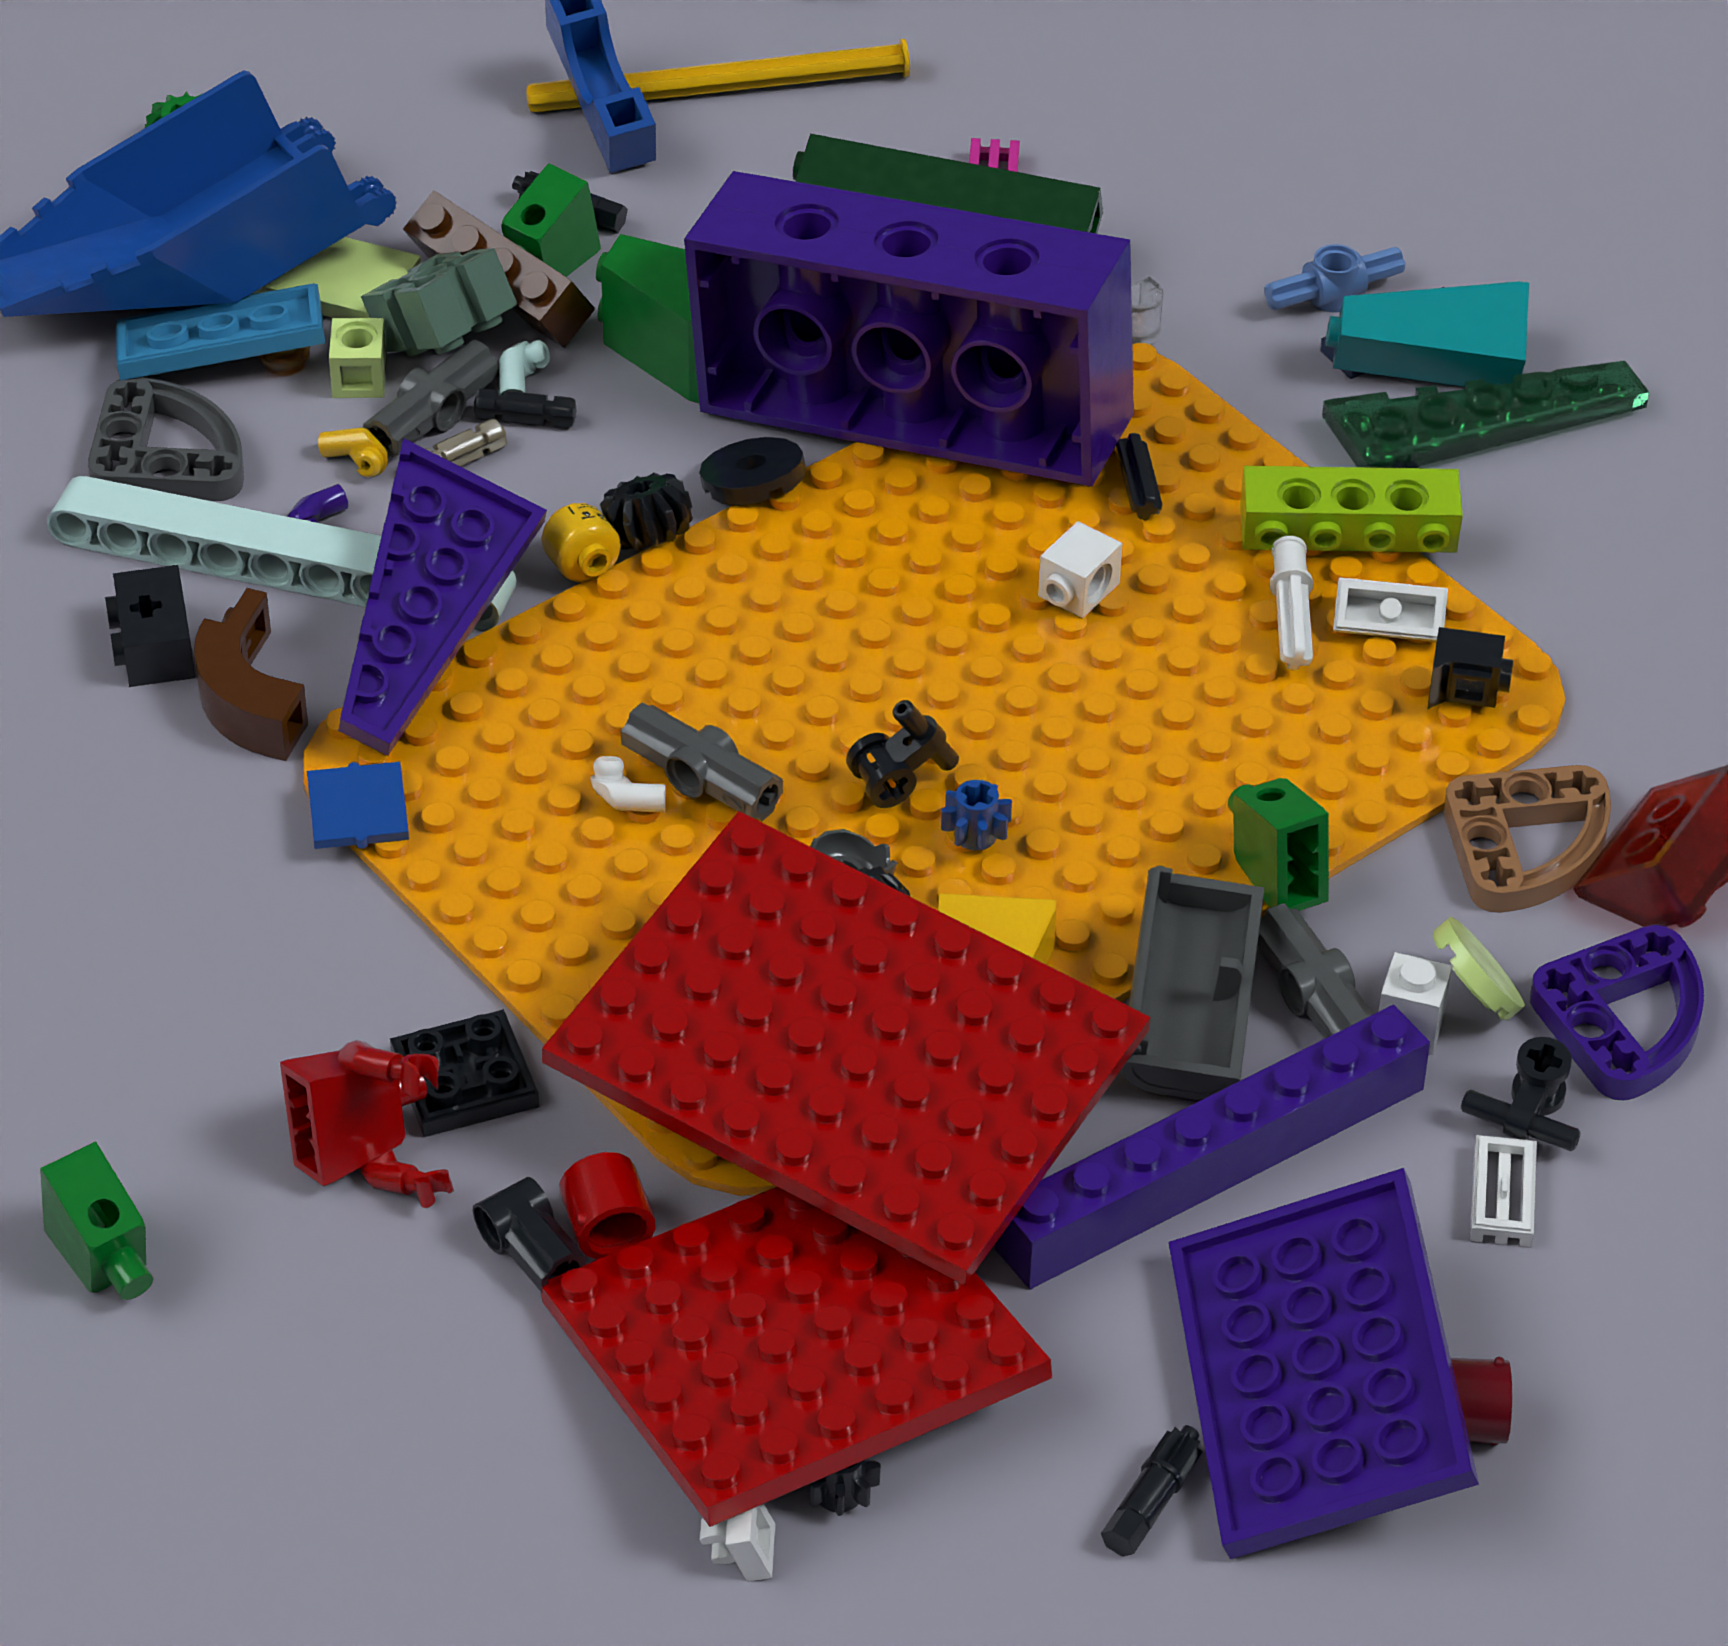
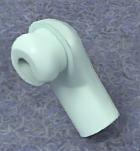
[499,340,550,396]

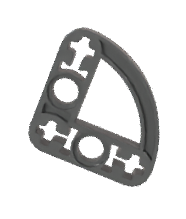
[88,377,244,501]

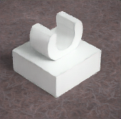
[700,1504,775,1581]

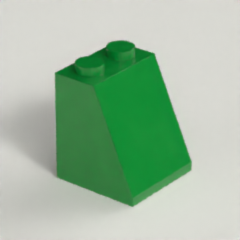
[596,234,699,403]

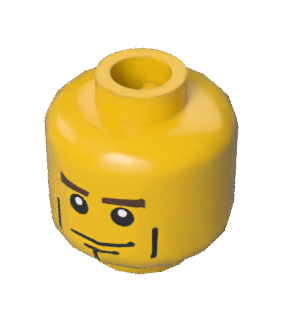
[541,502,621,583]

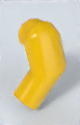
[318,427,388,478]

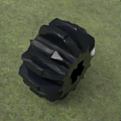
[600,472,693,551]

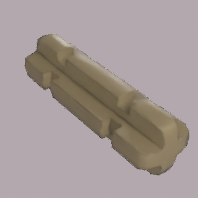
[425,419,507,467]

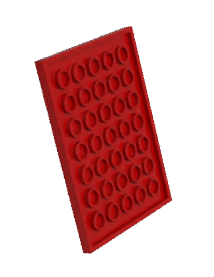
[542,811,1151,1285]

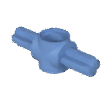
[1264,244,1405,312]

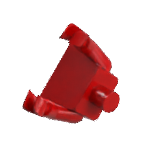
[280,1040,454,1208]

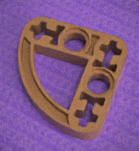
[1444,765,1611,913]

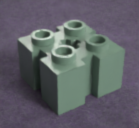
[361,248,518,356]

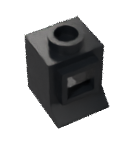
[1427,627,1513,709]

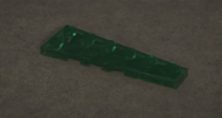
[1322,360,1649,468]

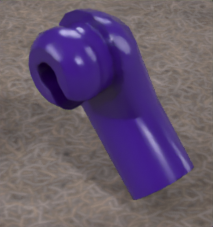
[287,484,349,523]

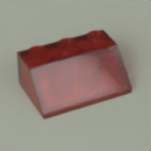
[1573,765,1728,928]

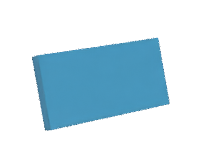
[116,283,326,381]

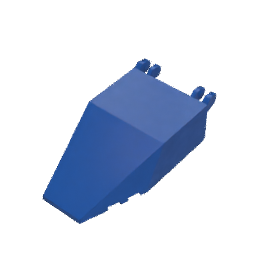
[0,70,397,317]

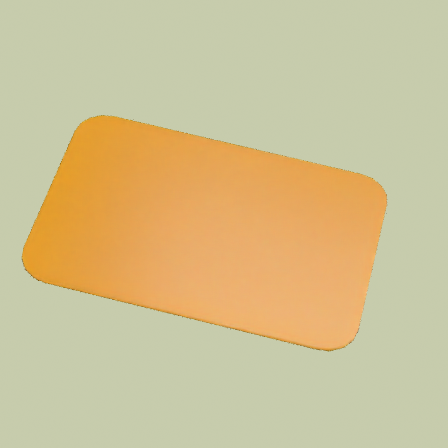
[303,343,1566,1196]

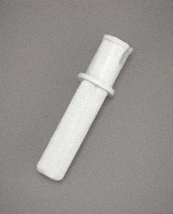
[1270,536,1313,671]

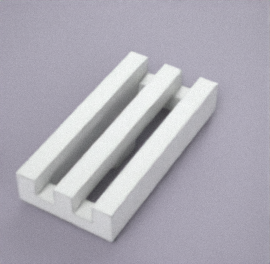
[1470,1135,1537,1248]

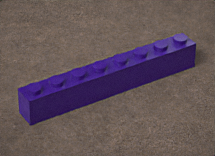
[995,1004,1430,1290]

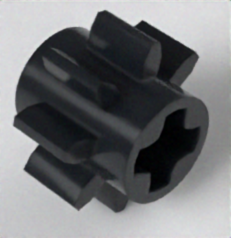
[805,1458,881,1516]

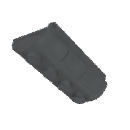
[1121,866,1264,1100]

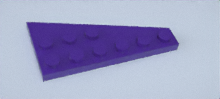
[339,438,547,756]

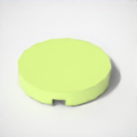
[1432,916,1525,1021]

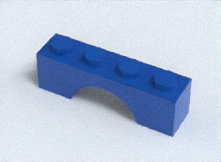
[545,0,656,173]

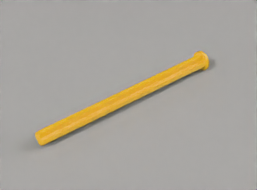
[526,38,910,113]

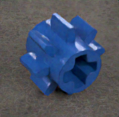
[941,780,1012,850]

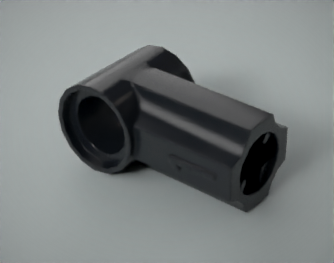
[472,1177,586,1293]

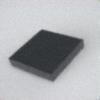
[390,1009,540,1137]

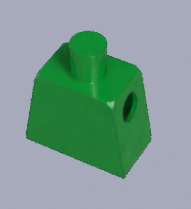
[501,163,601,277]
[1228,778,1329,911]
[40,1141,154,1300]

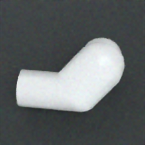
[590,756,666,812]

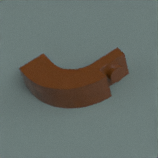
[194,588,308,761]

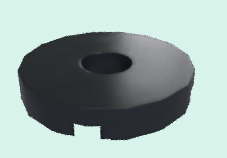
[699,437,806,506]

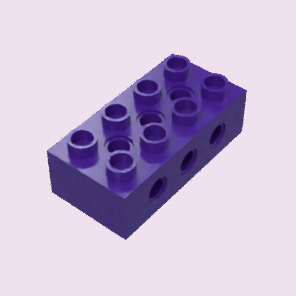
[684,171,1134,486]

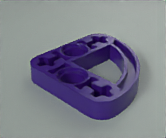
[1530,925,1704,1101]

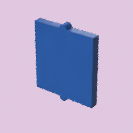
[307,762,409,849]

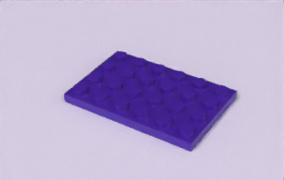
[1168,1168,1479,1559]

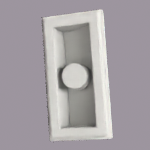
[1333,577,1448,642]

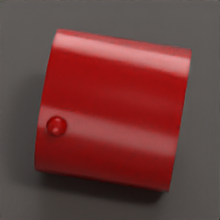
[559,1152,656,1260]

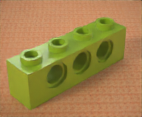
[1240,466,1463,553]

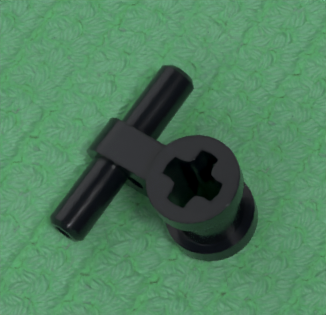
[846,700,959,808]
[1461,1037,1581,1152]

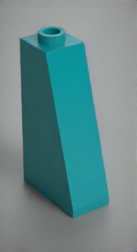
[1325,281,1529,394]

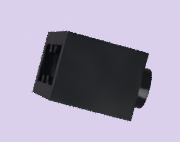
[105,565,195,687]

